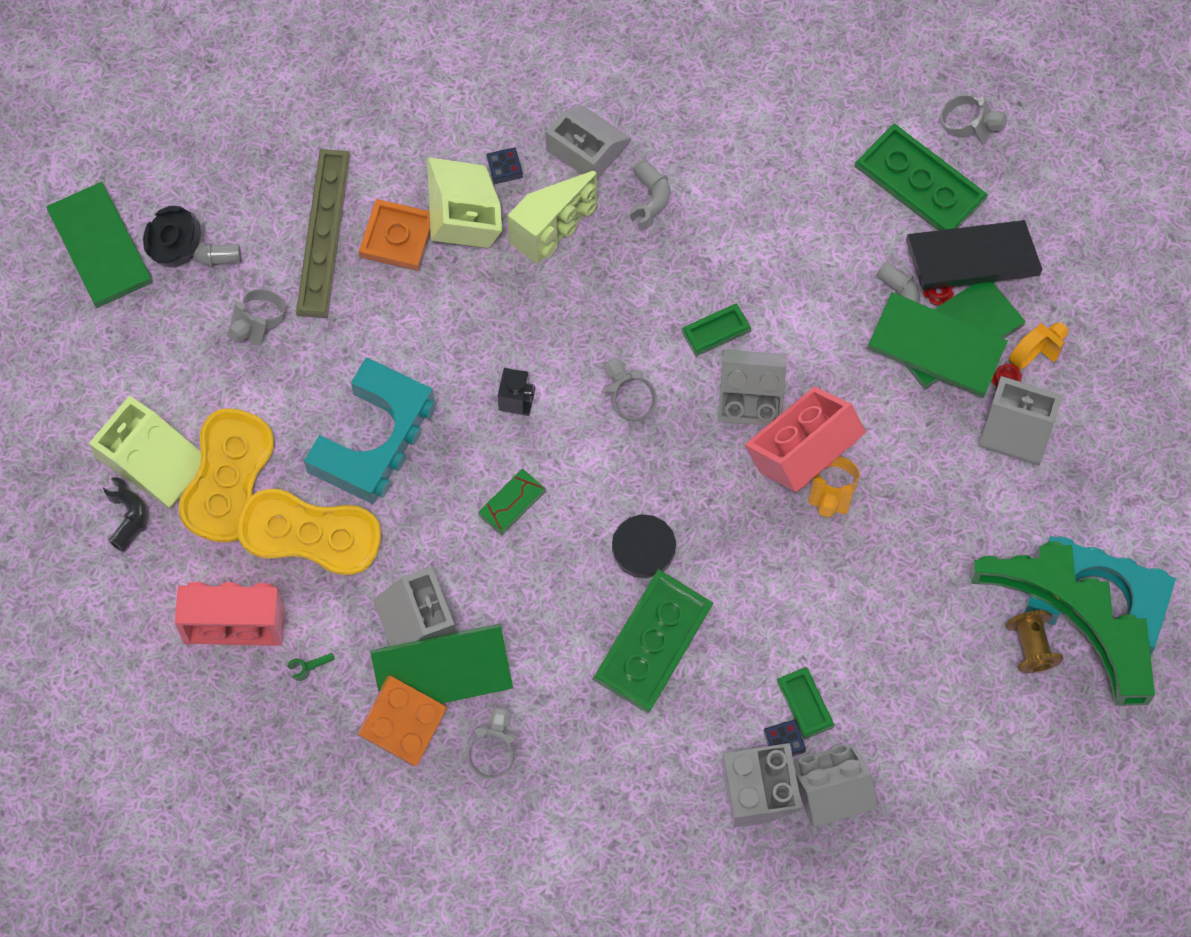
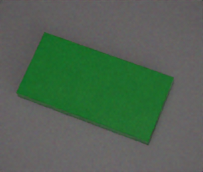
[854,123,988,230]
[46,181,153,308]
[905,282,1026,390]
[867,292,1008,398]
[592,569,714,713]
[370,623,513,704]

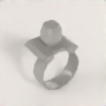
[940,94,1007,145]
[227,289,285,346]
[601,358,657,421]
[467,707,520,779]

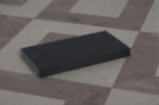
[906,220,1043,290]

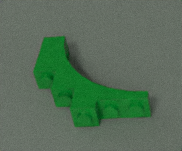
[970,541,1155,706]

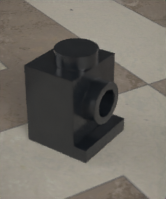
[497,368,536,416]

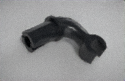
[103,477,147,552]

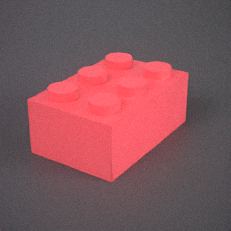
[745,386,866,492]
[175,582,285,646]

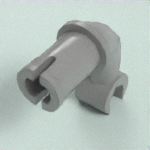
[630,159,670,230]
[192,214,241,268]
[876,260,920,303]

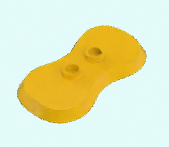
[179,408,274,542]
[237,489,381,575]

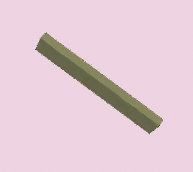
[296,149,350,318]

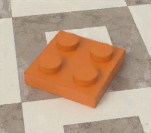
[358,199,431,271]
[356,676,447,767]

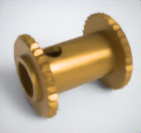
[1006,610,1063,673]

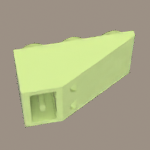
[427,157,502,248]
[507,171,598,265]
[89,395,201,509]

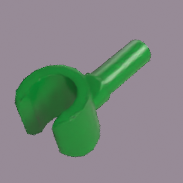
[287,652,335,681]

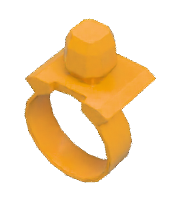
[1008,322,1069,370]
[808,456,860,517]

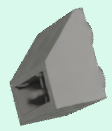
[545,105,631,179]
[718,349,786,425]
[978,376,1063,466]
[373,566,456,646]
[722,743,802,828]
[793,743,878,827]

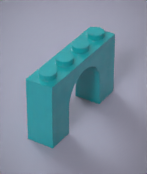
[304,357,436,505]
[1024,536,1176,654]

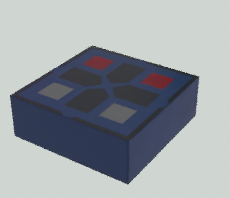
[486,147,523,185]
[763,719,806,757]

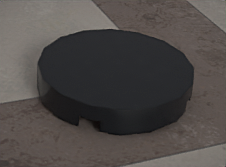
[143,206,201,267]
[612,514,676,578]

